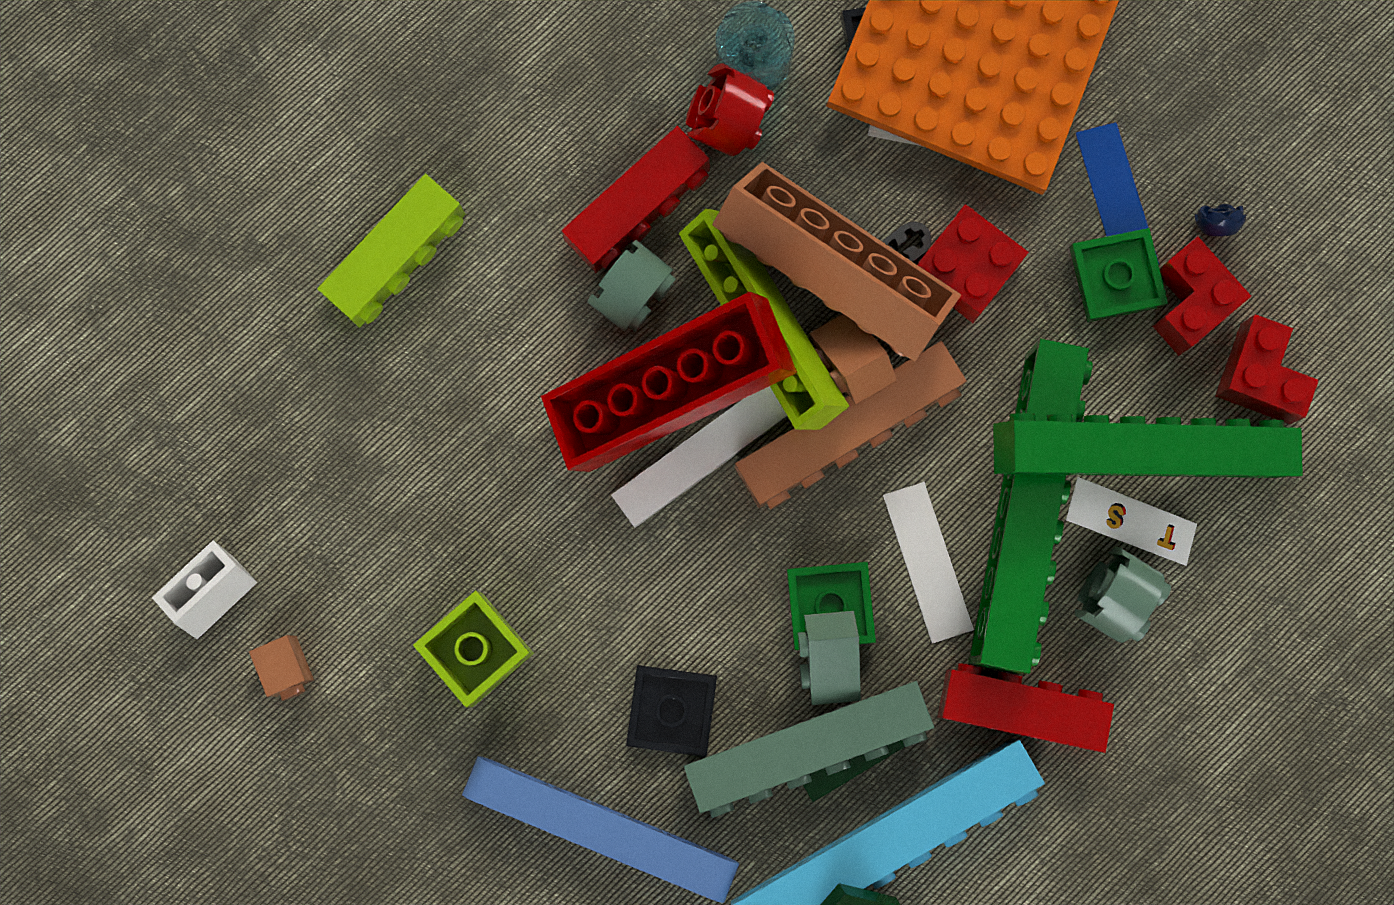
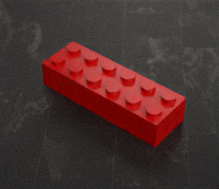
[541,291,797,472]

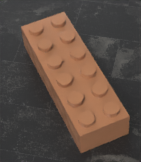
[712,162,961,362]

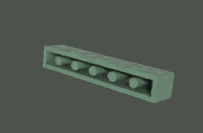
[684,681,935,818]

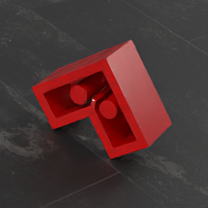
[1152,236,1252,356]
[1215,314,1319,424]

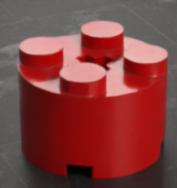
[686,63,774,156]

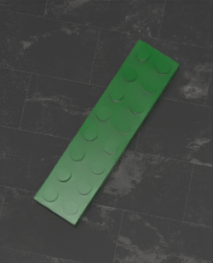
[968,338,1093,674]

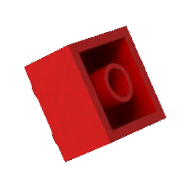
[917,204,1029,324]

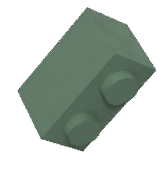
[798,611,861,705]

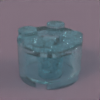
[715,1,795,90]

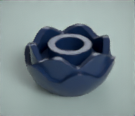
[1195,204,1247,236]

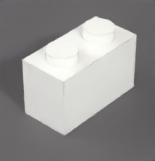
[152,540,257,639]

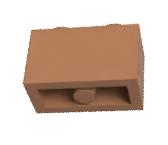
[809,314,897,404]

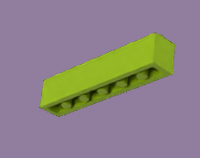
[678,208,849,430]

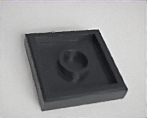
[626,665,717,757]

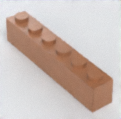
[735,341,967,510]

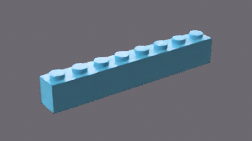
[731,738,1045,905]

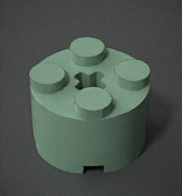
[587,240,676,332]
[1075,547,1171,643]

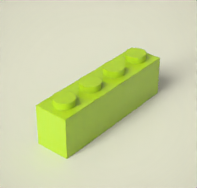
[317,173,466,328]

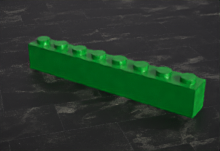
[993,413,1303,478]

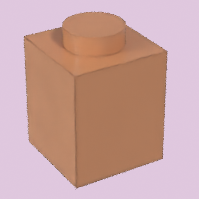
[249,635,314,701]

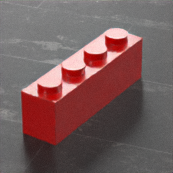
[561,125,710,273]
[937,663,1114,753]

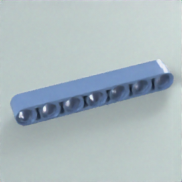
[462,756,740,903]

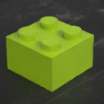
[413,590,534,708]

